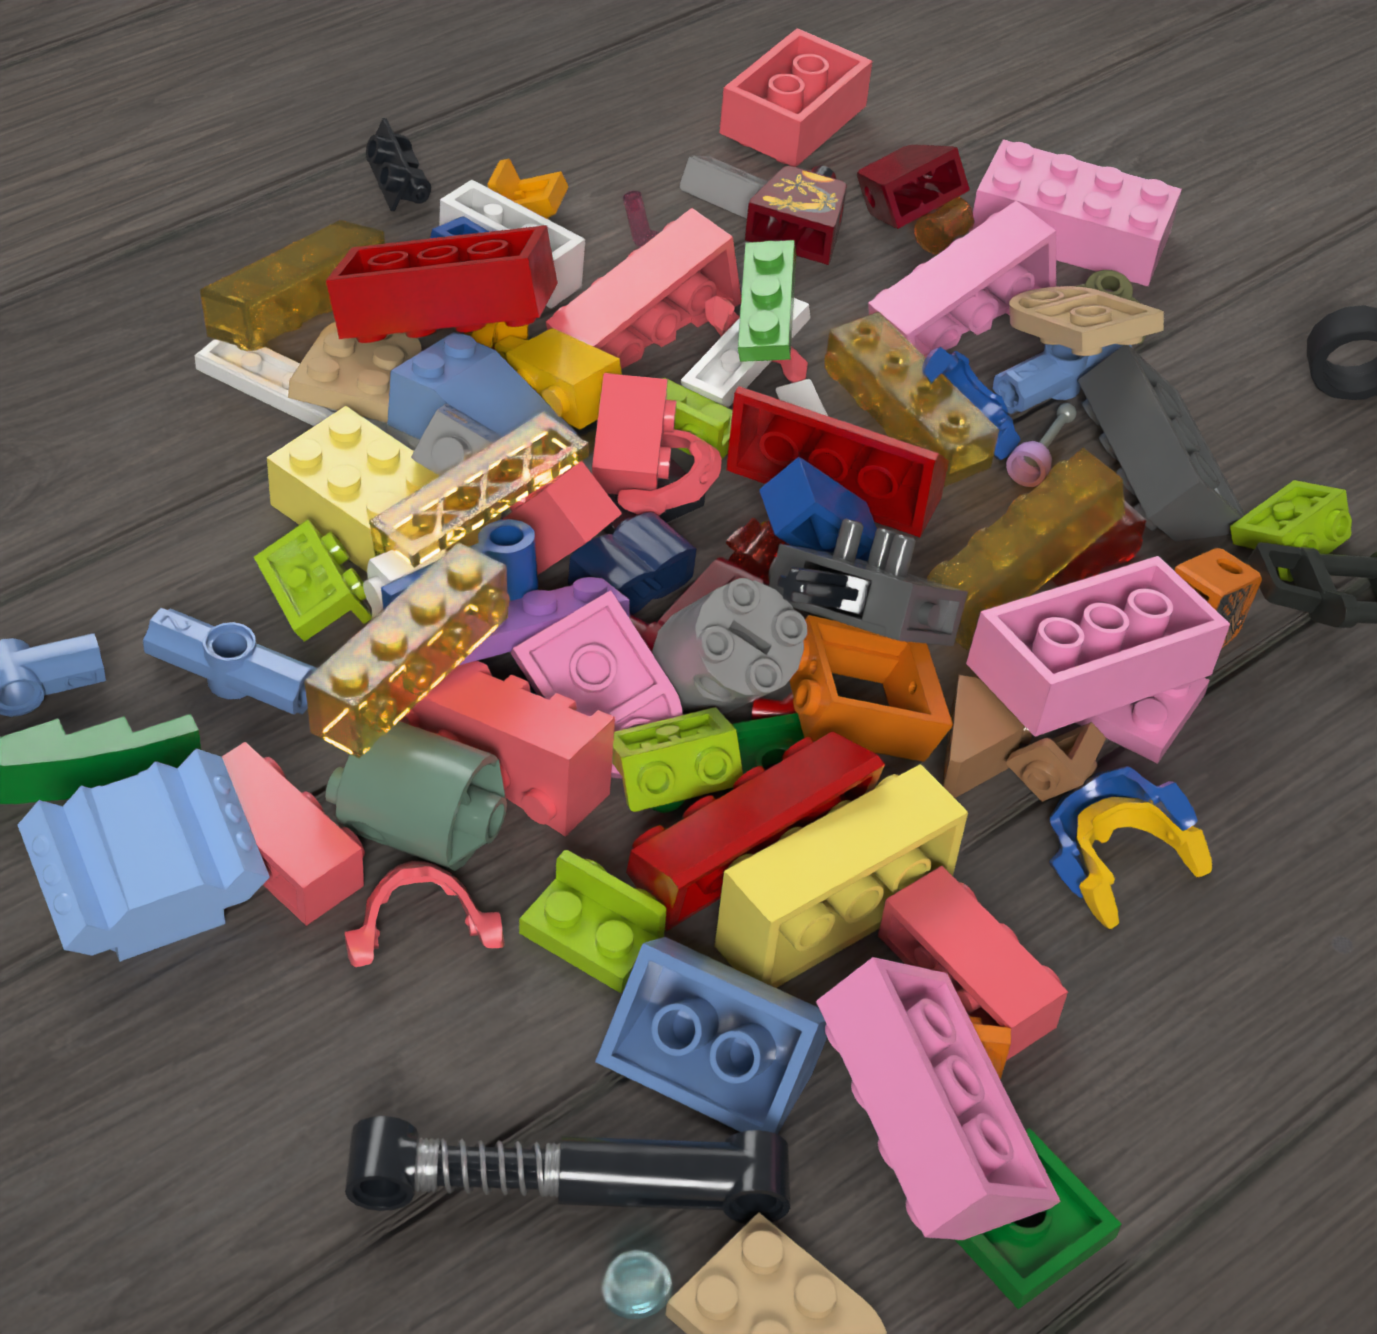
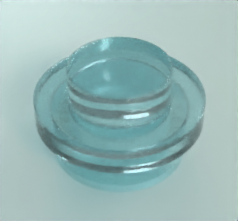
[602,1250,673,1319]

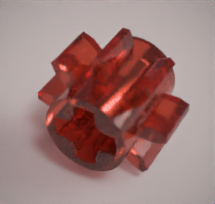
[726,518,791,581]

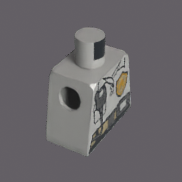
[411,404,534,502]

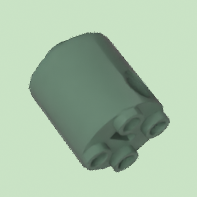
[325,714,507,871]

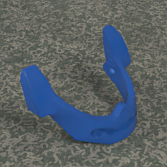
[922,347,1021,460]
[1049,766,1197,898]

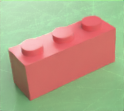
[222,742,365,926]
[878,866,1068,1061]

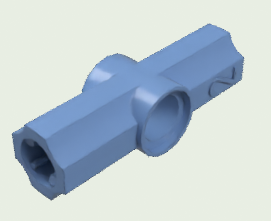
[993,344,1132,415]
[143,608,320,715]
[0,633,106,717]

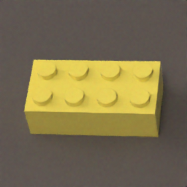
[267,406,501,588]
[715,764,968,988]

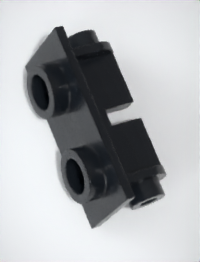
[366,118,431,212]

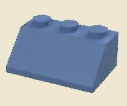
[595,937,827,1135]

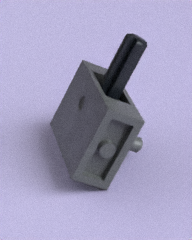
[769,519,968,646]

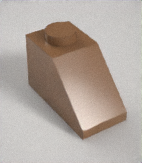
[942,675,1032,798]

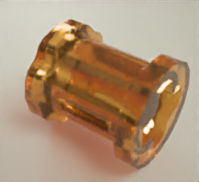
[914,197,975,255]

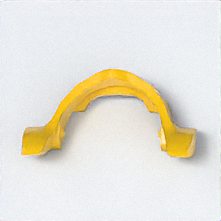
[1077,797,1212,929]

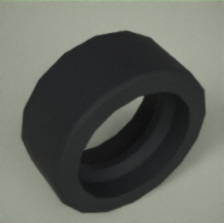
[1307,305,1377,400]

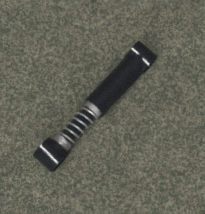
[345,1116,790,1224]

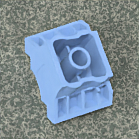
[18,748,270,961]

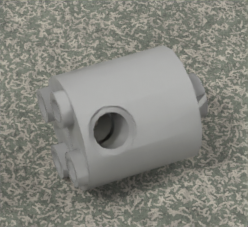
[652,578,808,715]

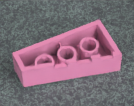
[868,201,1056,368]

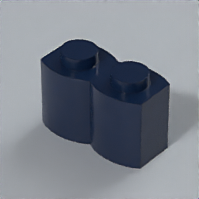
[568,512,697,615]

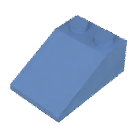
[387,332,577,482]

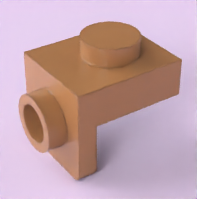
[1006,722,1106,802]

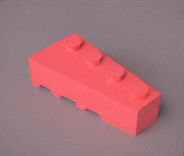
[546,208,741,370]
[384,661,615,837]

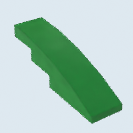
[0,714,201,804]

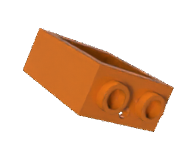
[789,615,953,762]

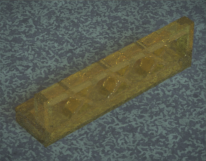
[369,412,589,568]

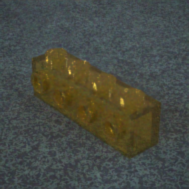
[200,220,385,351]
[824,311,999,487]
[927,448,1125,650]
[304,542,510,759]

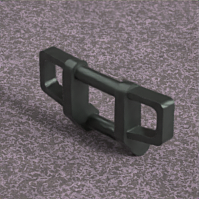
[1248,542,1377,628]

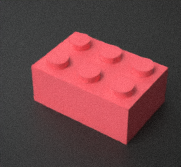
[720,28,873,167]

